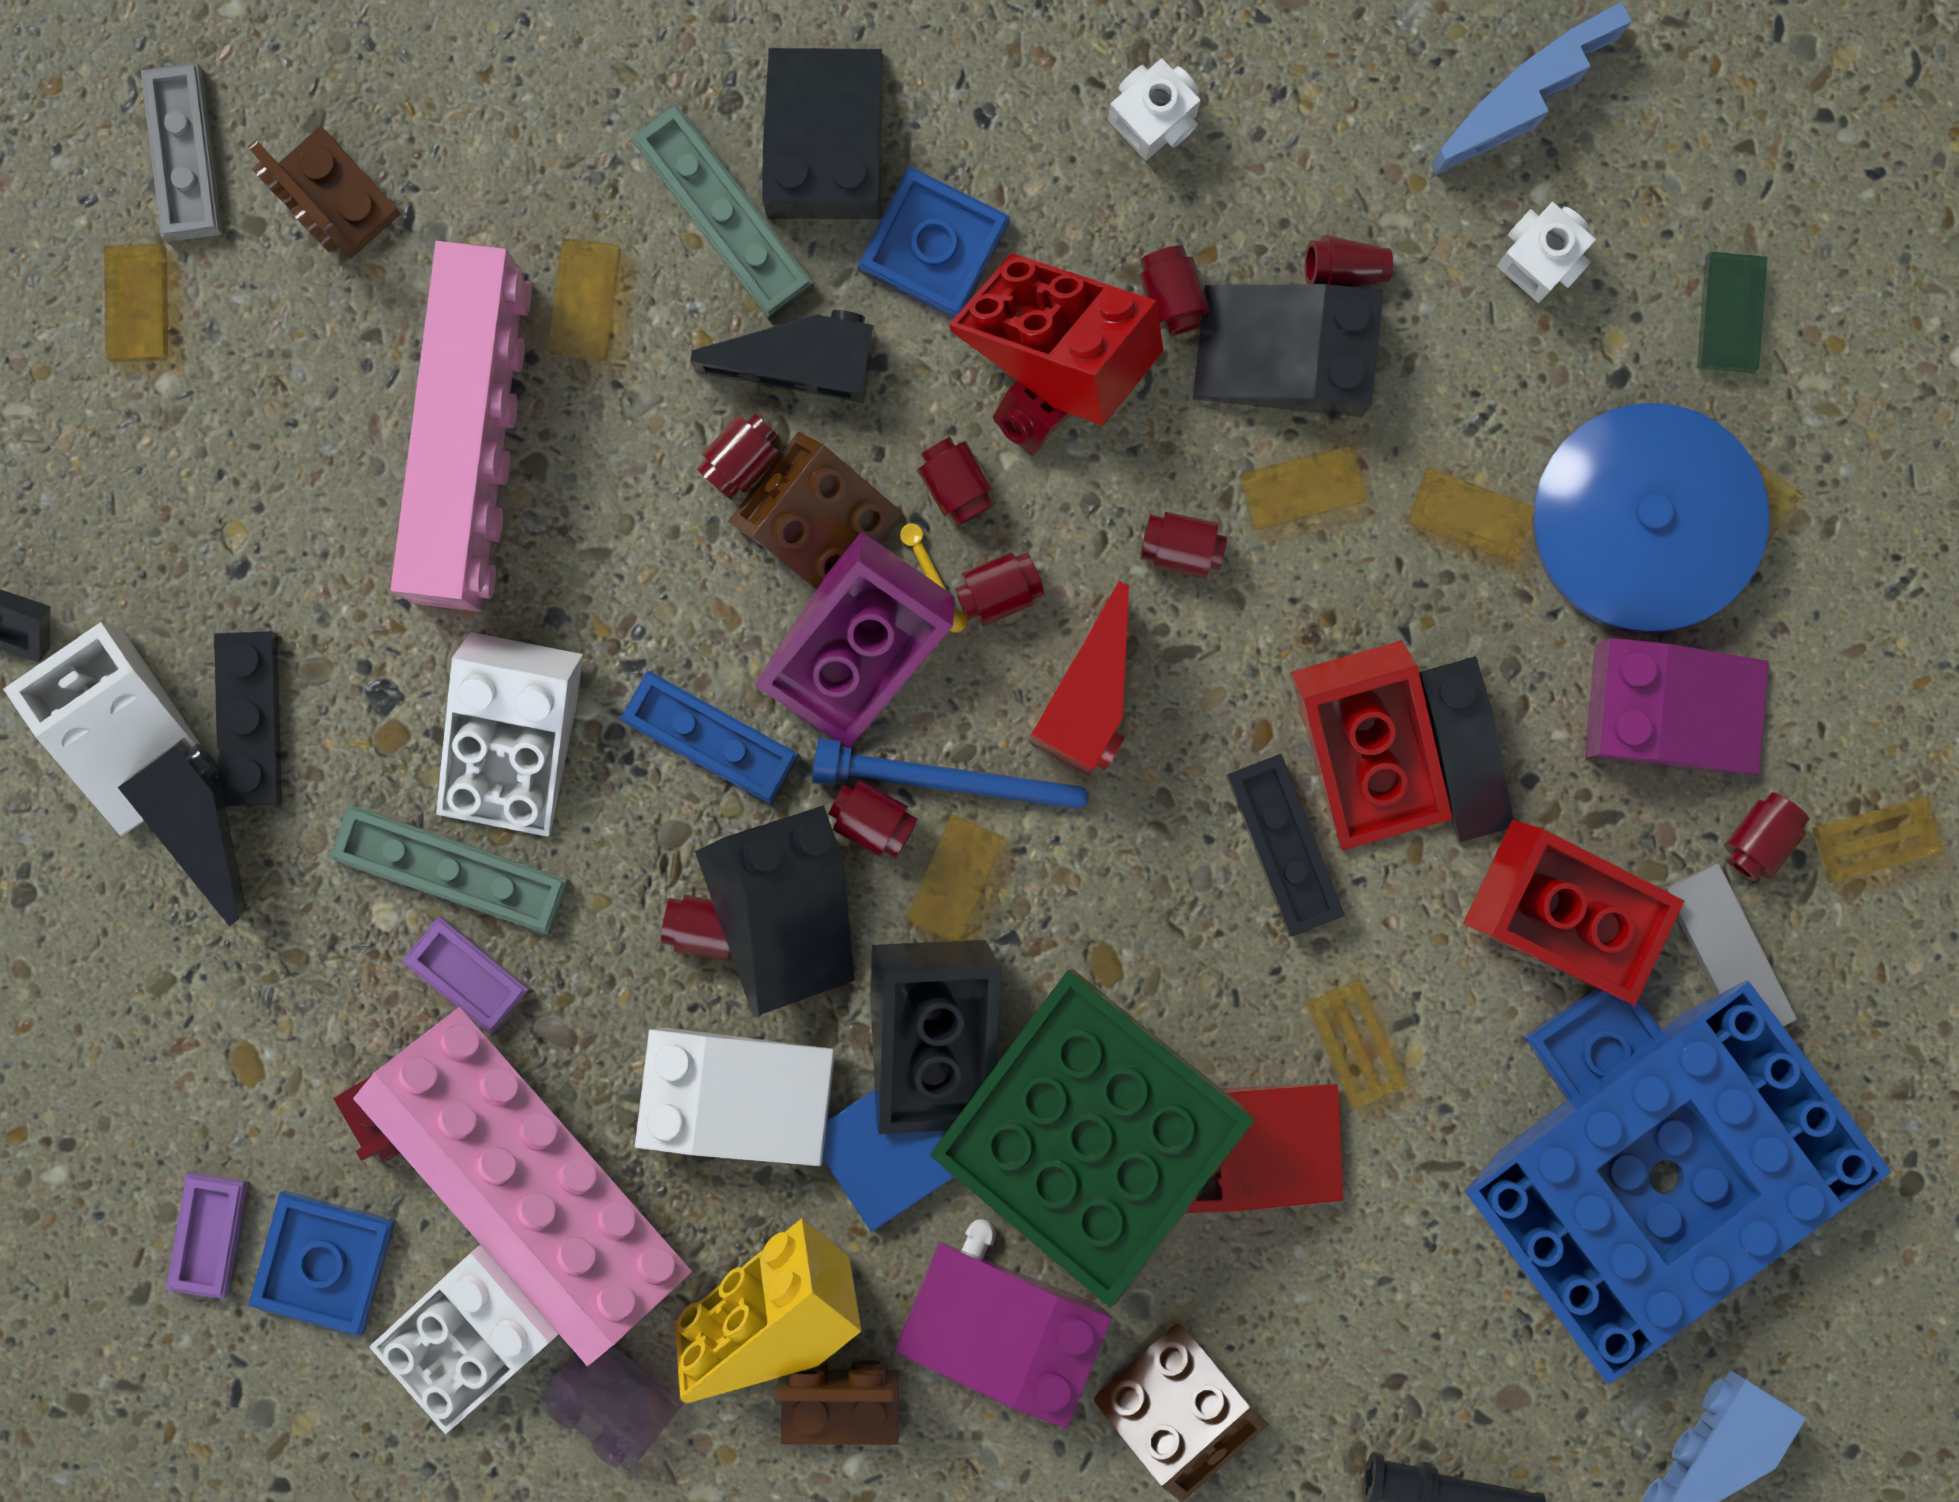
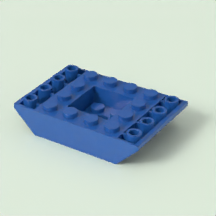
[1464,981,1891,1385]

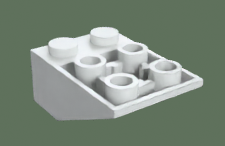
[3,622,202,836]
[436,632,583,837]
[369,1245,558,1435]

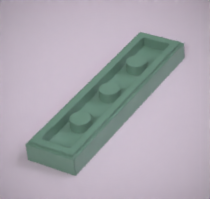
[631,104,814,321]
[329,804,569,934]

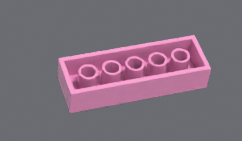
[390,241,532,612]
[353,1007,692,1366]

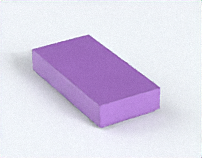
[402,916,530,1035]
[166,1172,249,1299]

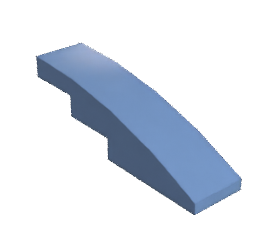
[1431,1,1632,175]

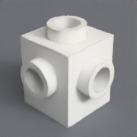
[1108,58,1201,161]
[1496,201,1596,303]

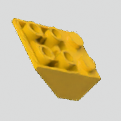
[674,1218,862,1404]

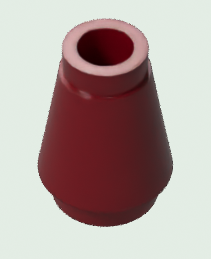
[1304,235,1393,287]

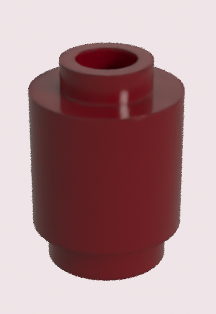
[1139,245,1210,336]
[697,413,781,500]
[917,437,996,527]
[1140,512,1227,579]
[955,552,1045,626]
[828,780,918,859]
[1724,792,1810,881]
[661,895,731,962]

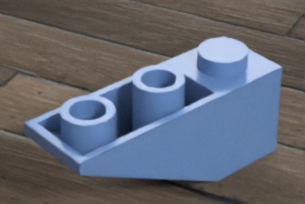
[1642,1370,1806,1502]

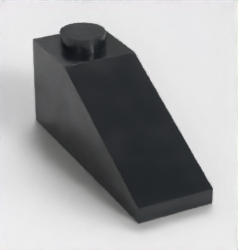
[690,310,876,403]
[1419,656,1514,843]
[117,737,246,926]

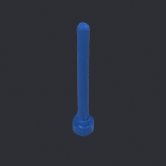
[812,738,1089,809]

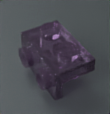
[539,1346,684,1470]

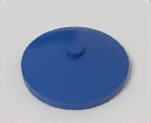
[1532,403,1769,634]

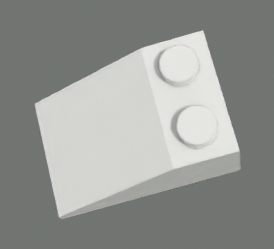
[635,1028,836,1166]

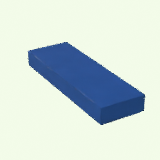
[620,670,799,805]

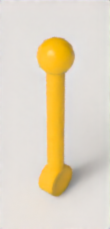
[900,523,967,633]

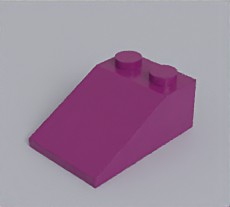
[755,532,955,748]
[1585,638,1769,776]
[894,1241,1112,1429]

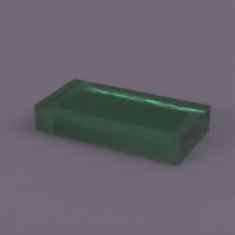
[1697,252,1767,373]

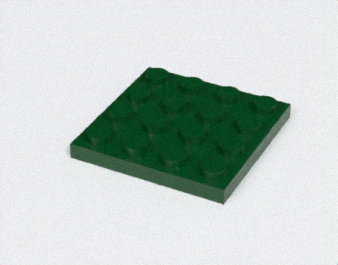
[930,969,1258,1308]

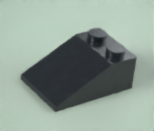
[762,48,882,219]
[1193,284,1383,417]
[695,805,855,1018]
[870,940,1001,1134]

